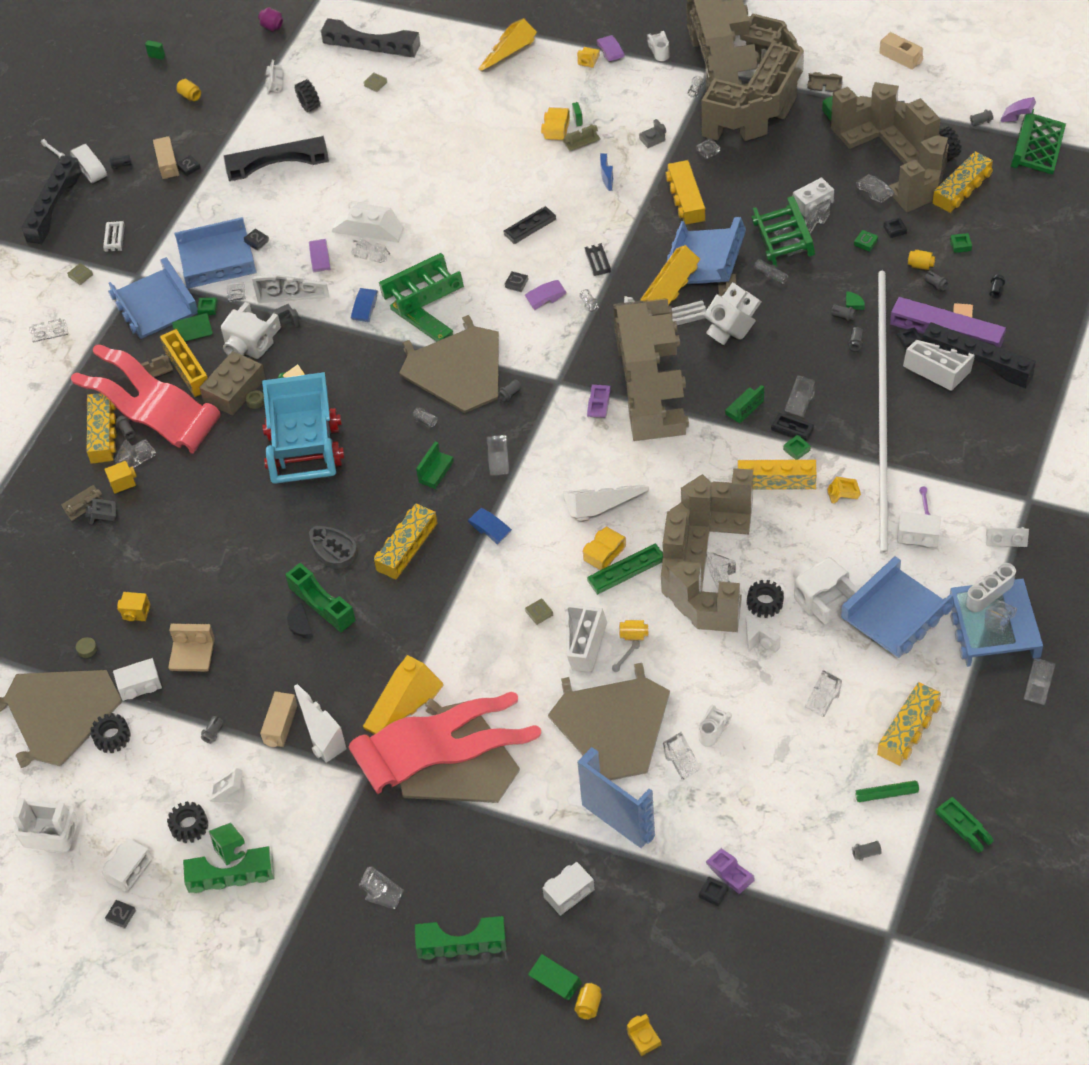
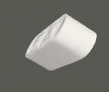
[70,144,107,184]
[966,563,1016,612]

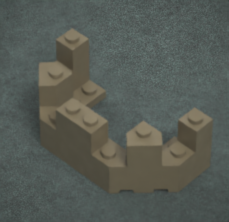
[686,0,759,92]
[701,13,804,141]
[831,82,949,212]
[613,298,689,441]
[661,468,753,632]

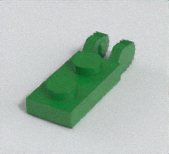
[935,797,993,853]

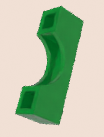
[285,563,356,633]
[183,846,274,893]
[415,916,507,960]

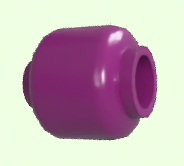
[258,7,284,32]

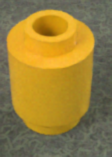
[177,79,201,101]
[908,250,935,270]
[619,620,649,640]
[574,983,602,1019]

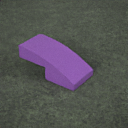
[597,35,625,61]
[1000,97,1036,122]
[309,239,331,272]
[525,280,567,310]
[587,385,611,418]
[706,848,755,894]

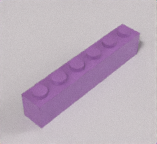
[890,297,1006,348]

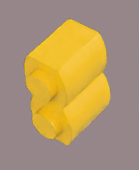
[541,107,570,140]
[583,526,626,570]

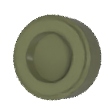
[246,390,265,409]
[76,637,97,658]

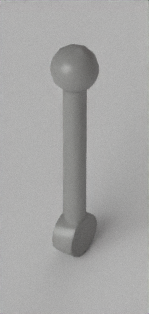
[612,640,640,672]

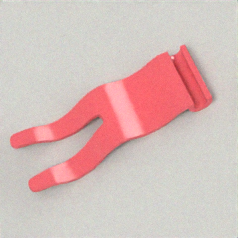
[71,345,221,454]
[349,692,541,794]

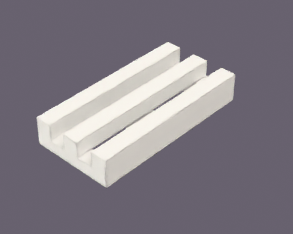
[103,221,125,252]
[672,300,706,325]

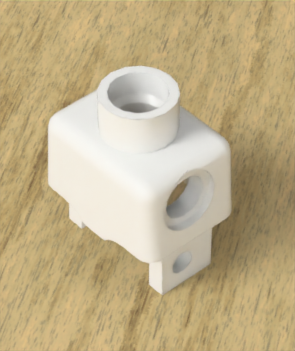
[704,282,762,345]
[221,302,281,359]
[793,557,859,625]
[12,798,78,853]

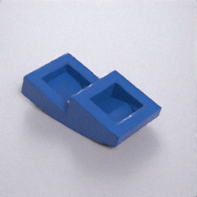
[600,153,613,191]
[351,288,378,322]
[468,508,512,545]

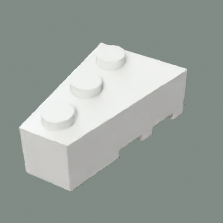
[903,340,975,391]
[564,604,608,672]

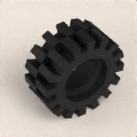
[294,79,321,112]
[939,126,962,160]
[746,580,784,618]
[90,713,131,753]
[167,801,208,843]

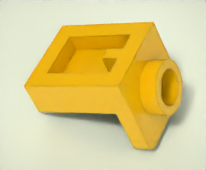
[577,47,600,68]
[827,476,861,503]
[627,1014,661,1056]

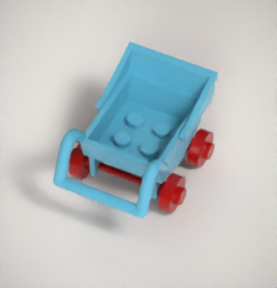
[262,372,345,484]

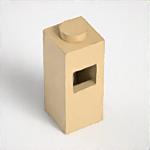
[879,32,924,70]
[153,136,179,179]
[260,692,298,747]

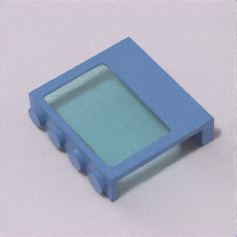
[947,579,1043,667]

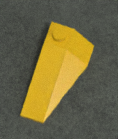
[478,18,537,71]
[363,655,444,734]

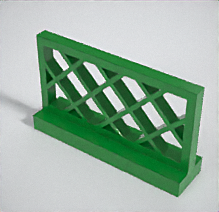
[1010,109,1066,175]

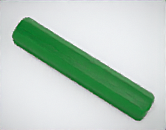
[855,780,919,802]

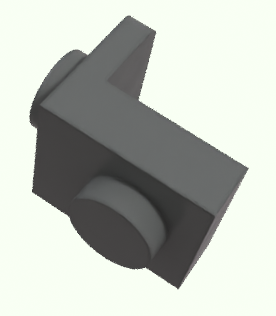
[269,304,299,328]

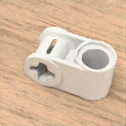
[647,31,670,61]
[699,704,732,746]

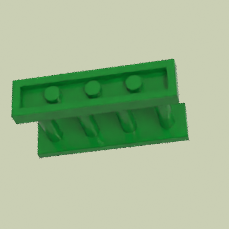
[751,196,815,267]
[379,253,464,317]

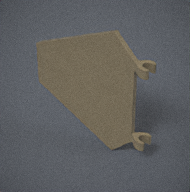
[399,315,499,413]
[548,663,670,780]
[0,670,122,768]
[400,698,520,803]

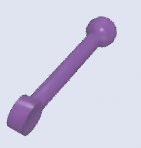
[919,486,931,515]

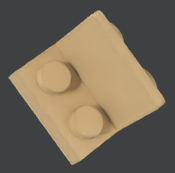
[169,624,215,672]

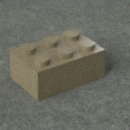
[199,351,266,416]

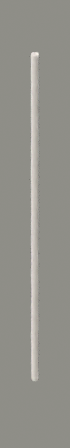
[878,271,888,554]

